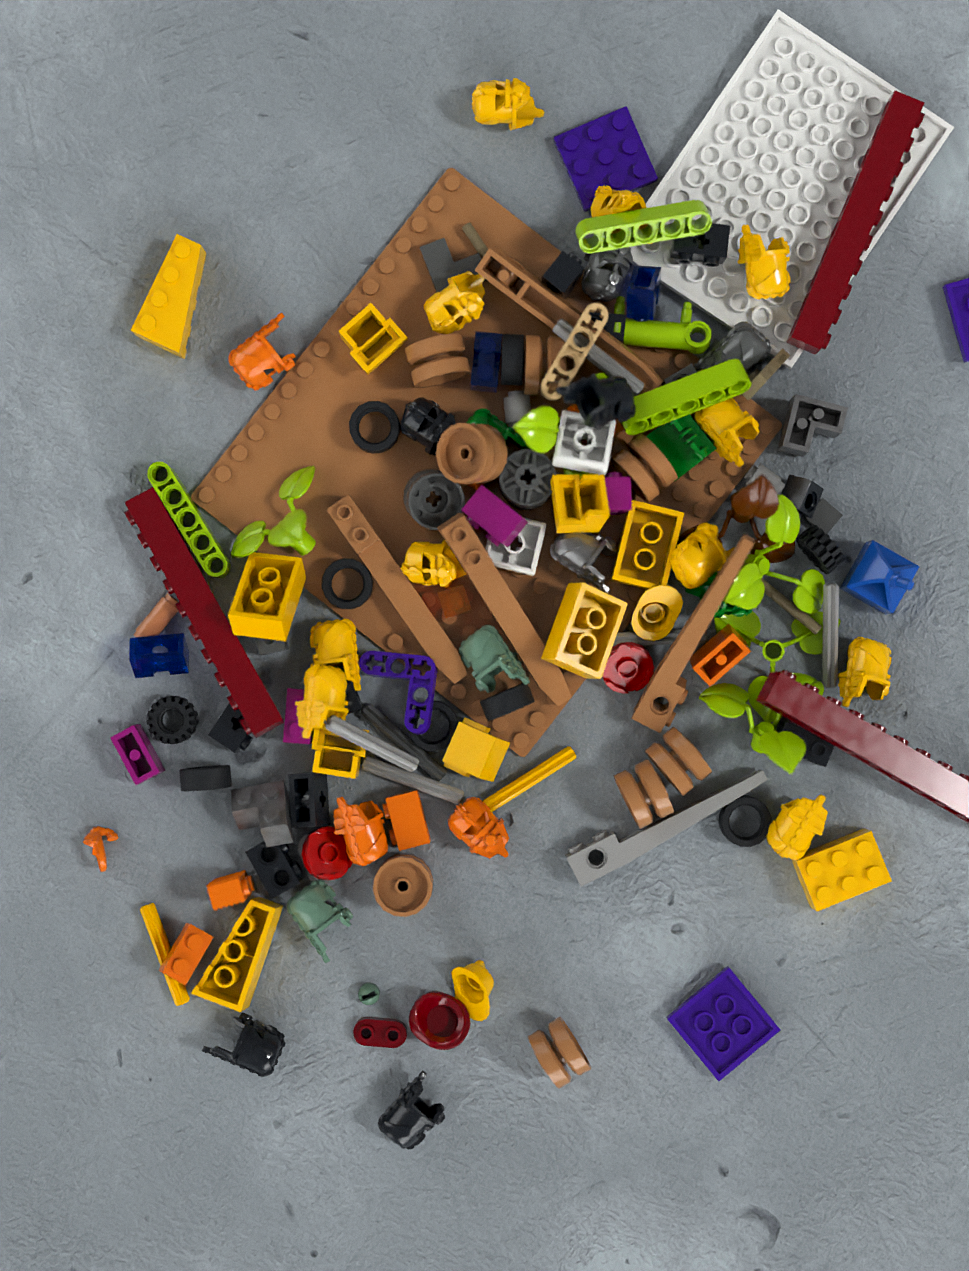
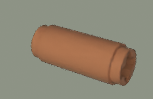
[133,593,178,646]

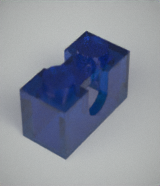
[626,265,661,322]
[470,331,502,393]
[129,633,189,678]

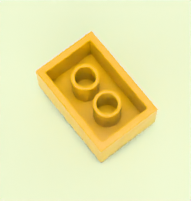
[610,500,684,590]
[228,552,306,641]
[541,582,628,679]
[791,828,892,912]

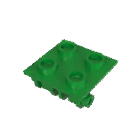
[646,414,717,482]

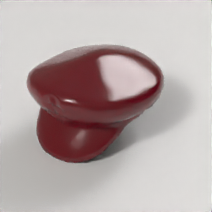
[409,991,471,1050]

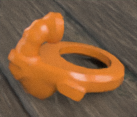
[83,826,119,872]

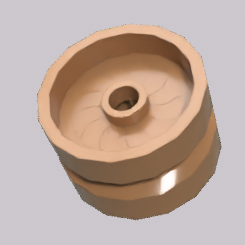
[405,333,471,388]
[524,335,566,395]
[436,423,508,484]
[610,434,678,503]
[645,727,712,796]
[613,759,674,829]
[373,853,434,917]
[528,1016,592,1089]

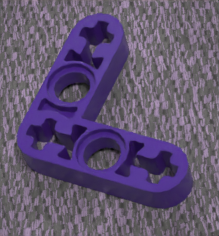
[359,651,437,735]

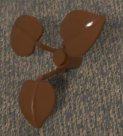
[676,474,795,563]

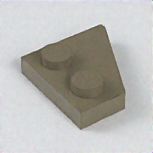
[742,348,791,401]

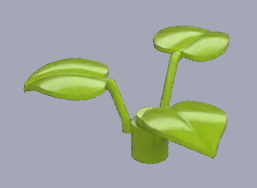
[514,372,610,479]
[231,465,316,558]
[723,495,825,613]
[714,611,841,723]
[699,673,824,774]

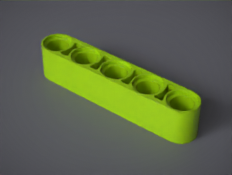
[575,200,712,253]
[622,359,752,435]
[147,462,231,578]

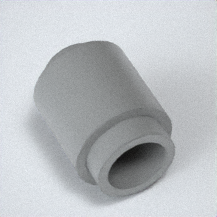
[503,391,531,431]
[744,463,785,495]

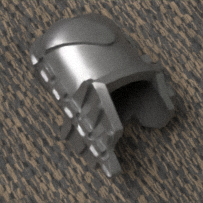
[550,533,618,594]

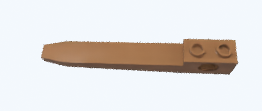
[474,246,663,392]
[326,494,468,684]
[437,512,571,706]
[632,534,754,733]

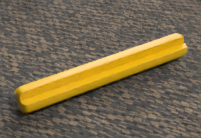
[483,746,576,812]
[140,903,190,1006]

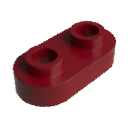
[353,1017,407,1048]

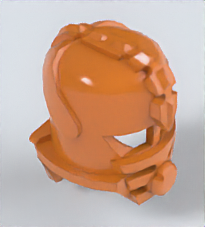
[228,313,296,390]
[334,797,388,866]
[448,797,509,858]

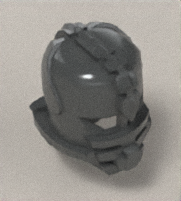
[581,247,633,302]
[693,321,772,375]

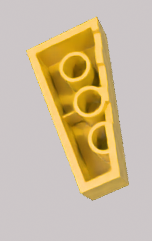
[131,234,206,359]
[191,896,284,1012]

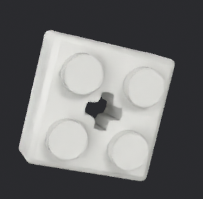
[552,410,616,475]
[485,518,546,576]

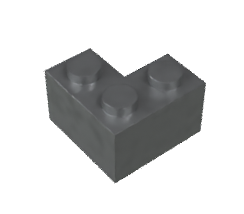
[777,394,848,457]
[231,780,293,847]

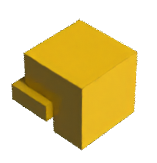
[338,303,408,375]
[550,474,610,533]
[442,717,510,782]
[311,723,370,779]

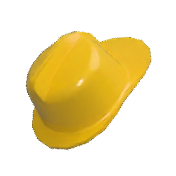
[631,585,683,641]
[451,960,494,1021]

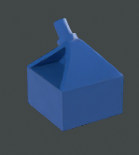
[839,540,920,615]

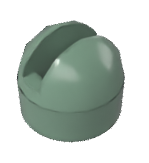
[358,982,380,1005]

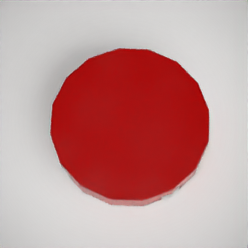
[602,642,654,694]
[301,826,353,881]

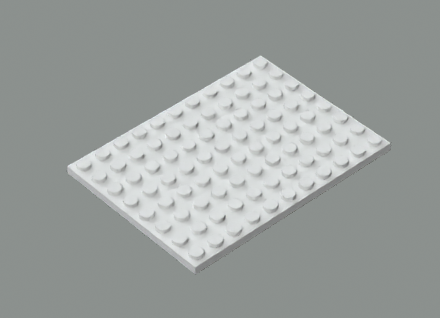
[630,9,954,370]

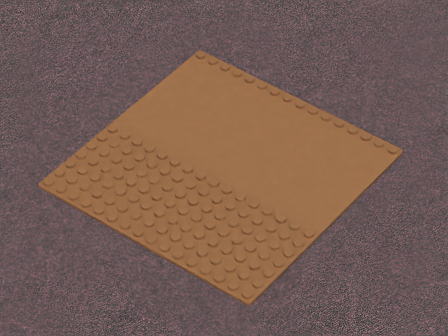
[191,168,782,757]

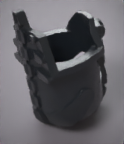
[556,374,636,429]
[400,397,456,456]
[202,1013,286,1077]
[378,1071,445,1150]

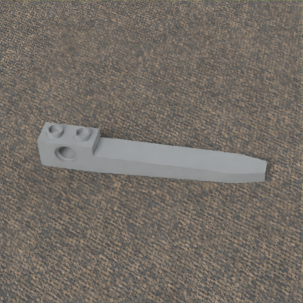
[565,769,768,887]

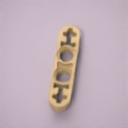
[540,303,608,401]

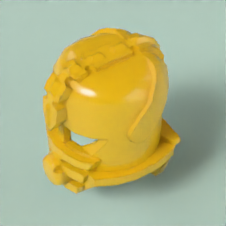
[472,78,544,131]
[591,185,652,244]
[737,225,790,299]
[424,271,485,335]
[695,398,760,467]
[671,522,735,589]
[401,540,466,588]
[310,619,361,691]
[838,637,891,707]
[295,664,348,738]
[766,794,828,860]

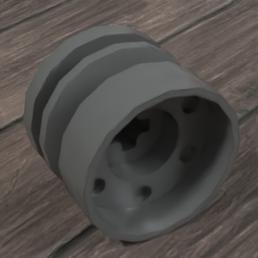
[499,449,556,510]
[403,469,465,530]

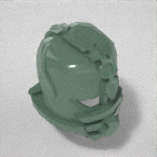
[459,625,530,693]
[287,880,353,963]

